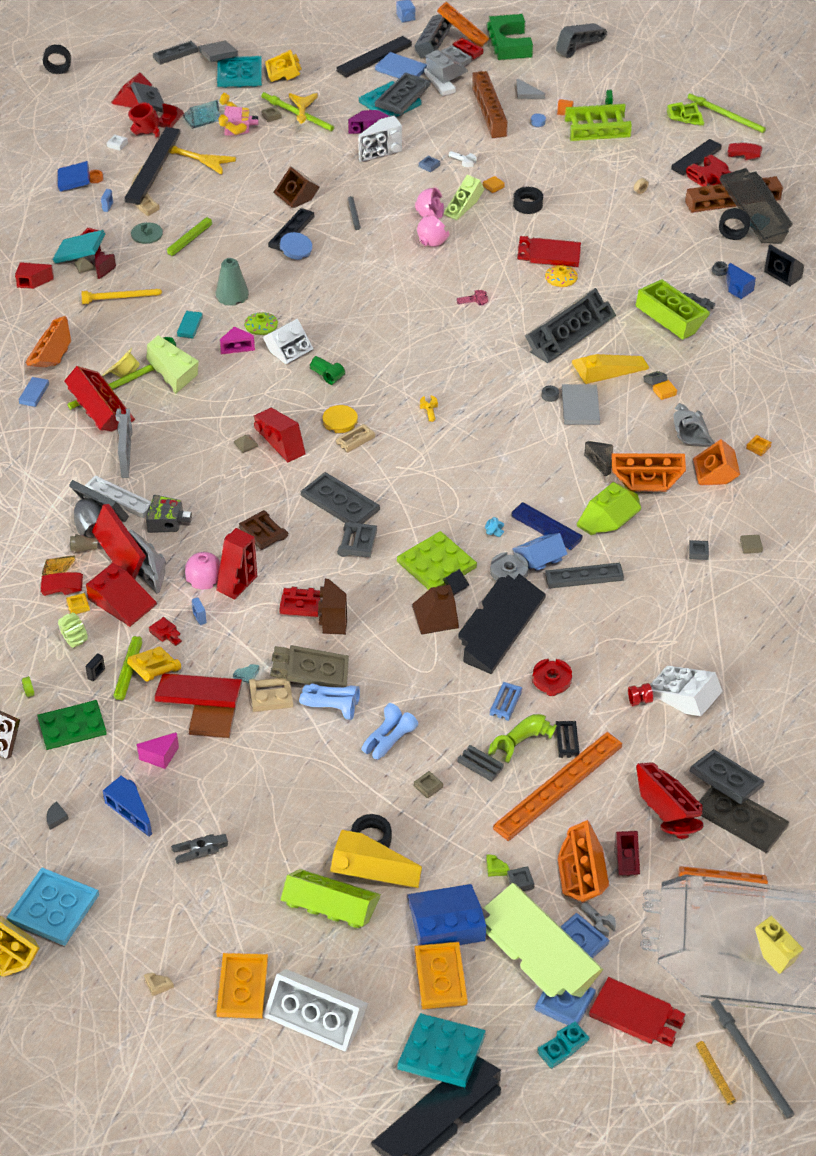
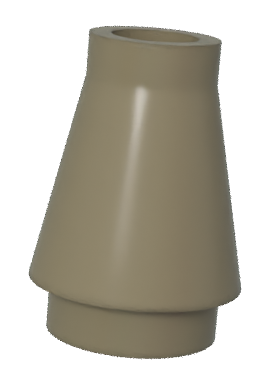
[70,534,98,553]

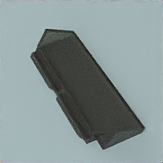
[719,168,793,244]

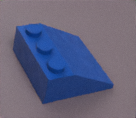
[407,884,486,945]

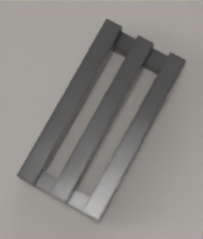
[458,745,504,782]

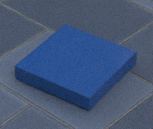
[58,161,90,192]

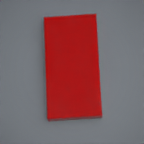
[92,504,146,579]
[155,673,242,708]

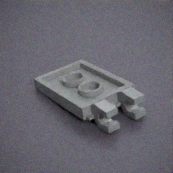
[116,408,132,478]

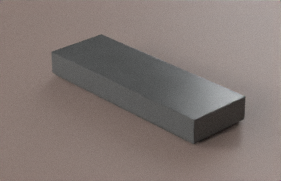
[153,41,199,65]

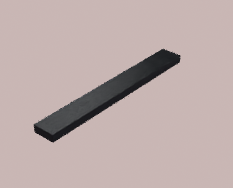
[125,127,181,205]

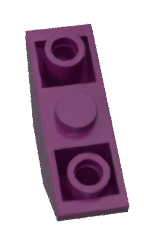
[348,110,391,134]

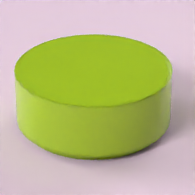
[21,676,35,697]

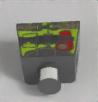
[146,495,192,533]

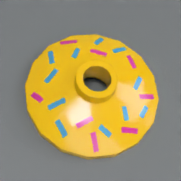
[545,265,578,287]

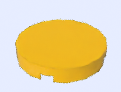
[322,405,358,433]

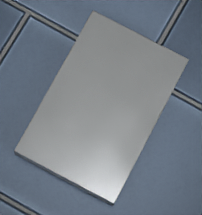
[562,384,600,425]

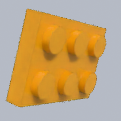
[414,942,468,1009]
[216,953,268,1018]

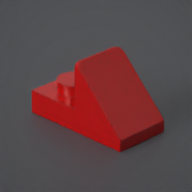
[158,103,184,128]

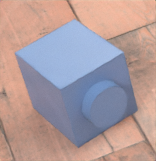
[396,0,415,22]

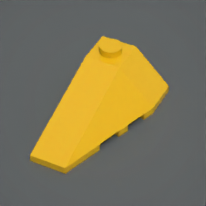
[572,354,649,384]
[330,830,422,888]

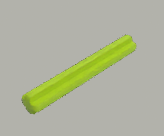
[167,217,212,256]
[114,636,143,701]

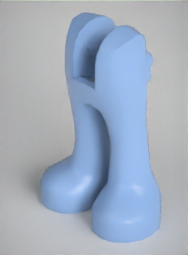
[299,683,360,720]
[362,703,418,760]

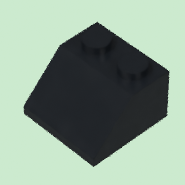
[764,244,804,287]

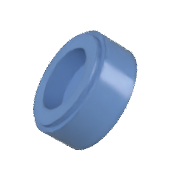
[531,114,546,127]

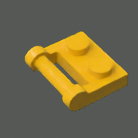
[127,646,181,682]

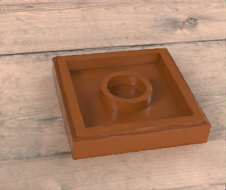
[189,705,236,738]

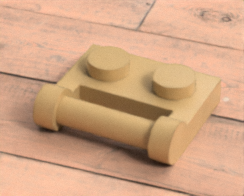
[249,677,293,712]

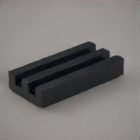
[556,721,580,758]

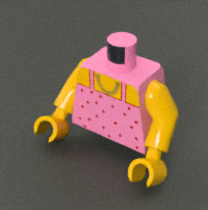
[218,93,259,136]

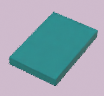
[52,230,105,264]

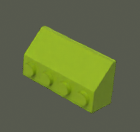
[635,279,710,339]
[281,869,381,928]

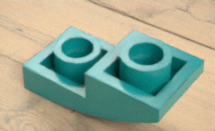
[537,1021,590,1069]

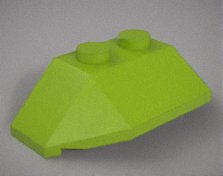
[577,482,641,535]

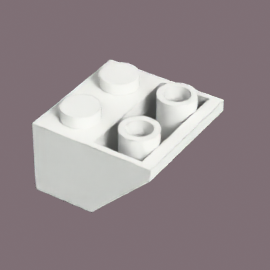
[263,318,313,364]

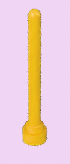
[81,289,162,304]

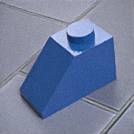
[726,263,756,299]

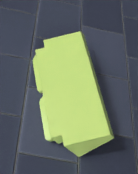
[484,883,604,998]

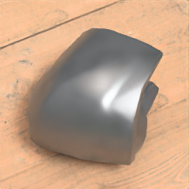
[74,498,102,537]

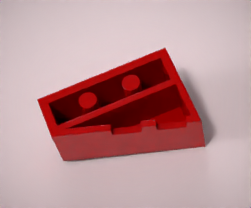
[216,528,258,600]

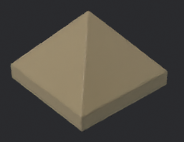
[74,257,95,273]
[234,434,258,453]

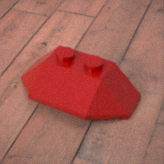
[636,762,703,822]

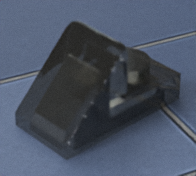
[584,441,613,476]

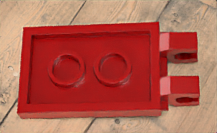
[517,236,581,267]
[589,977,686,1047]

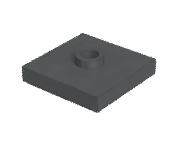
[131,82,164,113]

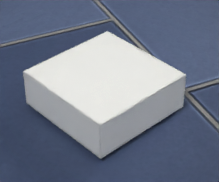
[107,135,128,151]

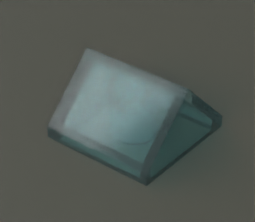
[183,100,220,129]

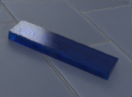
[511,502,583,550]

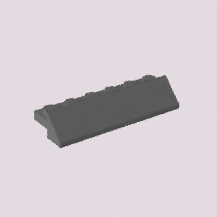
[525,288,616,363]

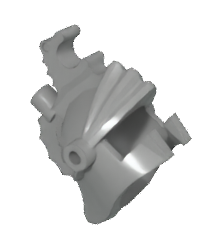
[674,403,715,447]

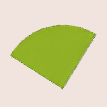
[486,854,510,877]

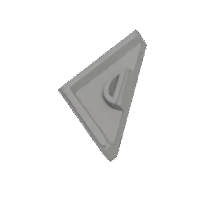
[516,79,545,99]

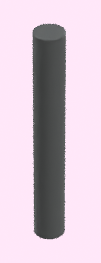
[348,196,361,230]

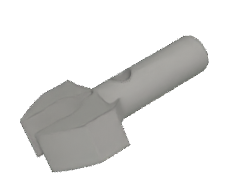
[581,902,616,937]

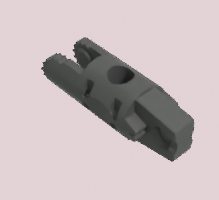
[171,834,228,864]

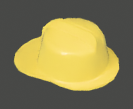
[102,348,140,378]

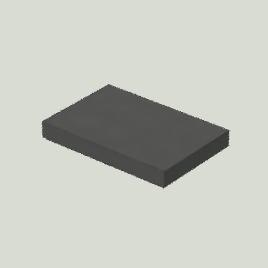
[198,40,238,62]
[69,480,129,522]
[689,749,765,804]

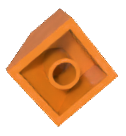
[693,439,740,485]

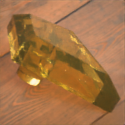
[42,555,76,576]

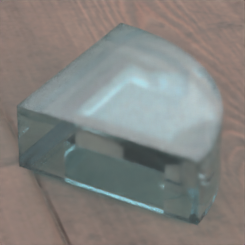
[233,664,260,683]

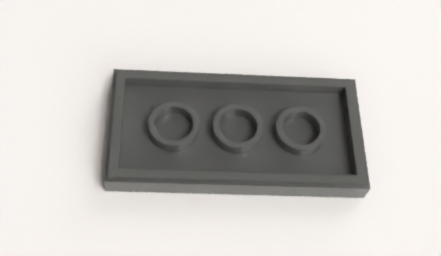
[375,72,431,115]
[301,472,380,524]

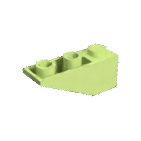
[443,175,485,220]

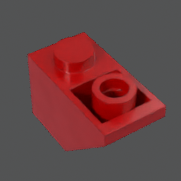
[15,262,54,289]

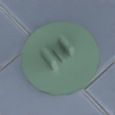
[131,222,163,244]

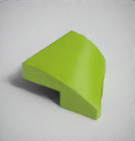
[667,102,704,126]

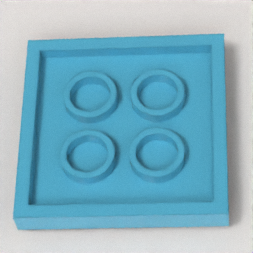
[6,867,99,946]

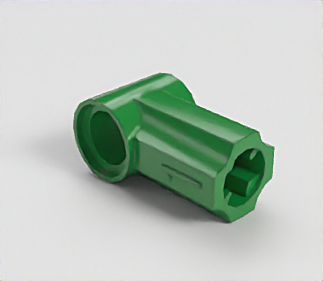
[310,356,346,385]

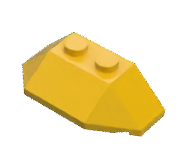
[0,916,40,977]

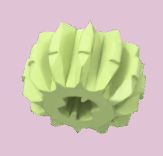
[58,613,88,647]

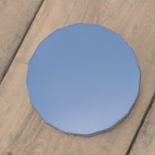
[280,232,312,260]

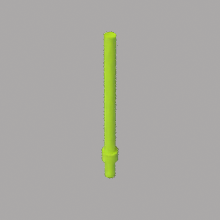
[261,92,334,131]
[687,93,766,133]
[67,364,155,410]

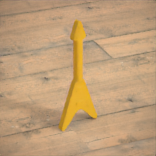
[289,93,318,124]
[170,146,236,174]

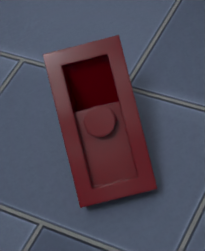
[95,246,116,279]
[614,831,640,875]

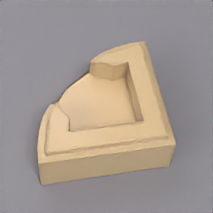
[144,973,174,996]

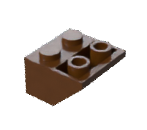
[318,579,347,635]

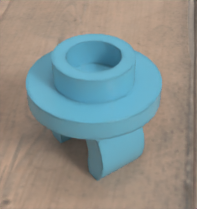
[485,517,504,537]

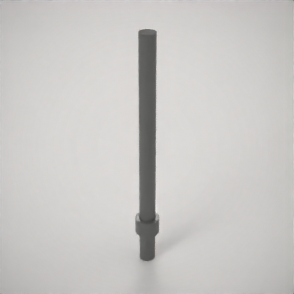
[711,999,795,1119]

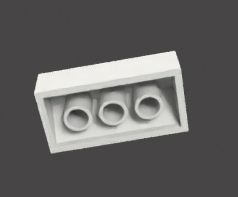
[263,969,368,1052]

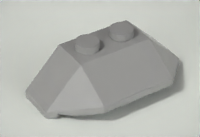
[129,529,166,594]

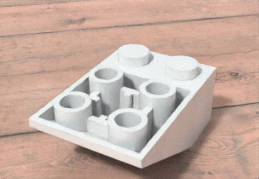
[358,116,402,162]
[650,666,723,716]

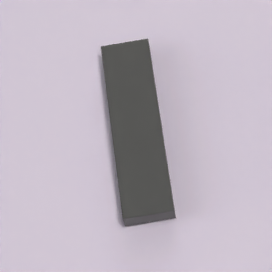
[545,562,624,589]

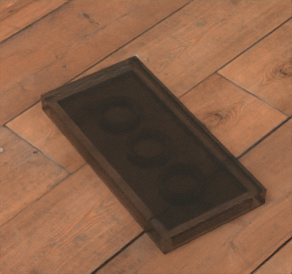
[699,786,789,854]

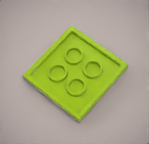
[397,531,477,590]

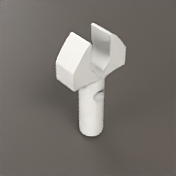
[449,151,476,167]

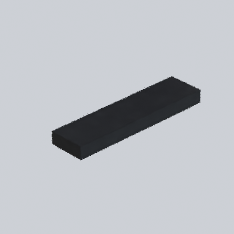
[671,139,722,176]
[268,208,315,252]

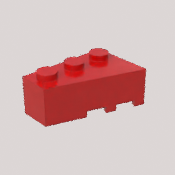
[253,407,306,463]

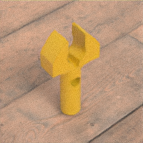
[420,395,438,422]

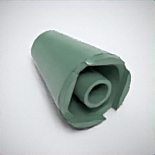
[216,258,249,306]

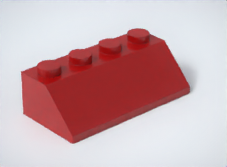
[64,366,135,432]

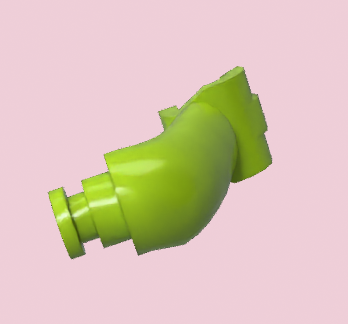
[488,714,557,763]

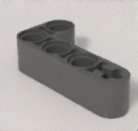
[556,23,607,58]

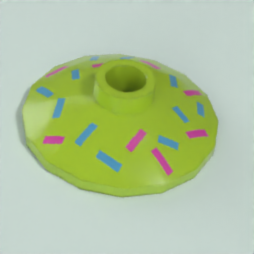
[244,312,278,335]

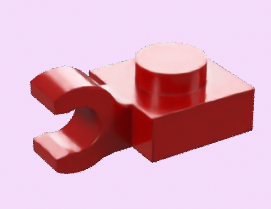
[149,617,182,646]

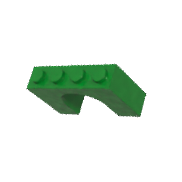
[486,14,533,60]

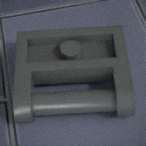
[337,522,377,558]

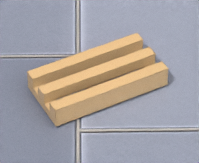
[336,424,375,453]

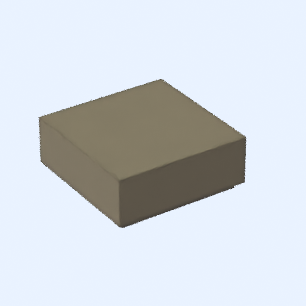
[261,106,282,122]
[740,534,763,554]
[414,771,443,799]

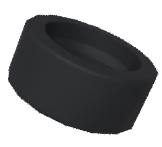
[43,44,71,74]
[513,186,543,214]
[718,208,751,240]
[351,814,392,848]

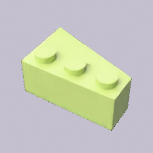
[146,335,199,394]

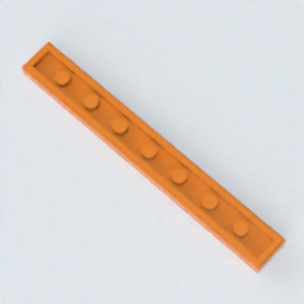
[493,732,622,842]

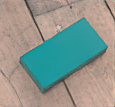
[177,311,203,339]

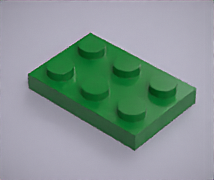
[37,700,107,750]

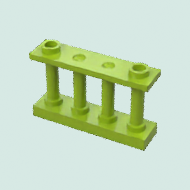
[565,104,632,141]

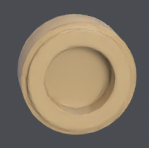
[633,178,649,194]

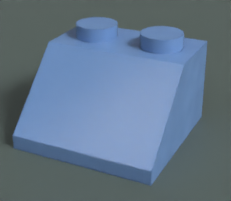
[512,533,567,570]

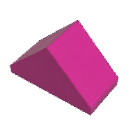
[220,326,255,355]
[136,732,179,769]

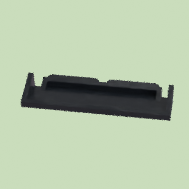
[458,574,546,674]
[371,1056,501,1156]

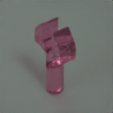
[456,290,488,306]

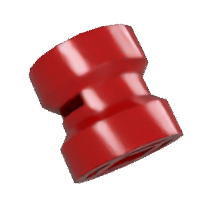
[628,683,653,706]

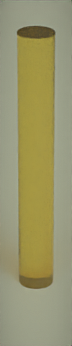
[696,1041,736,1105]

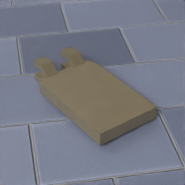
[270,645,349,687]

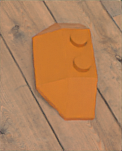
[25,316,71,368]
[611,453,686,491]
[557,820,609,902]

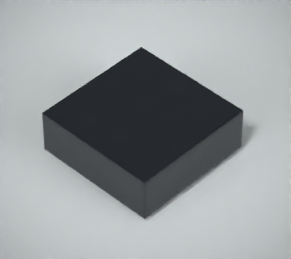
[443,569,469,595]
[85,653,105,681]

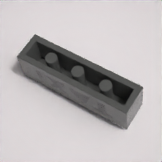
[414,14,452,58]

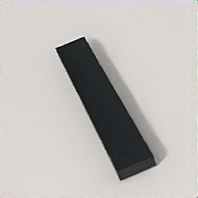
[336,35,412,77]

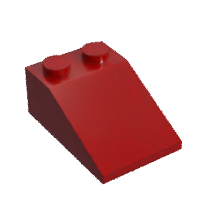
[86,563,157,627]

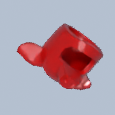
[128,102,160,138]

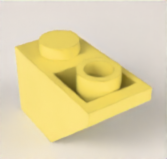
[755,915,804,974]

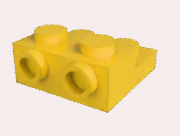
[265,50,302,82]

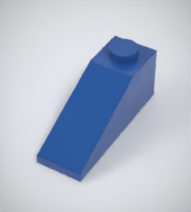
[103,775,152,837]

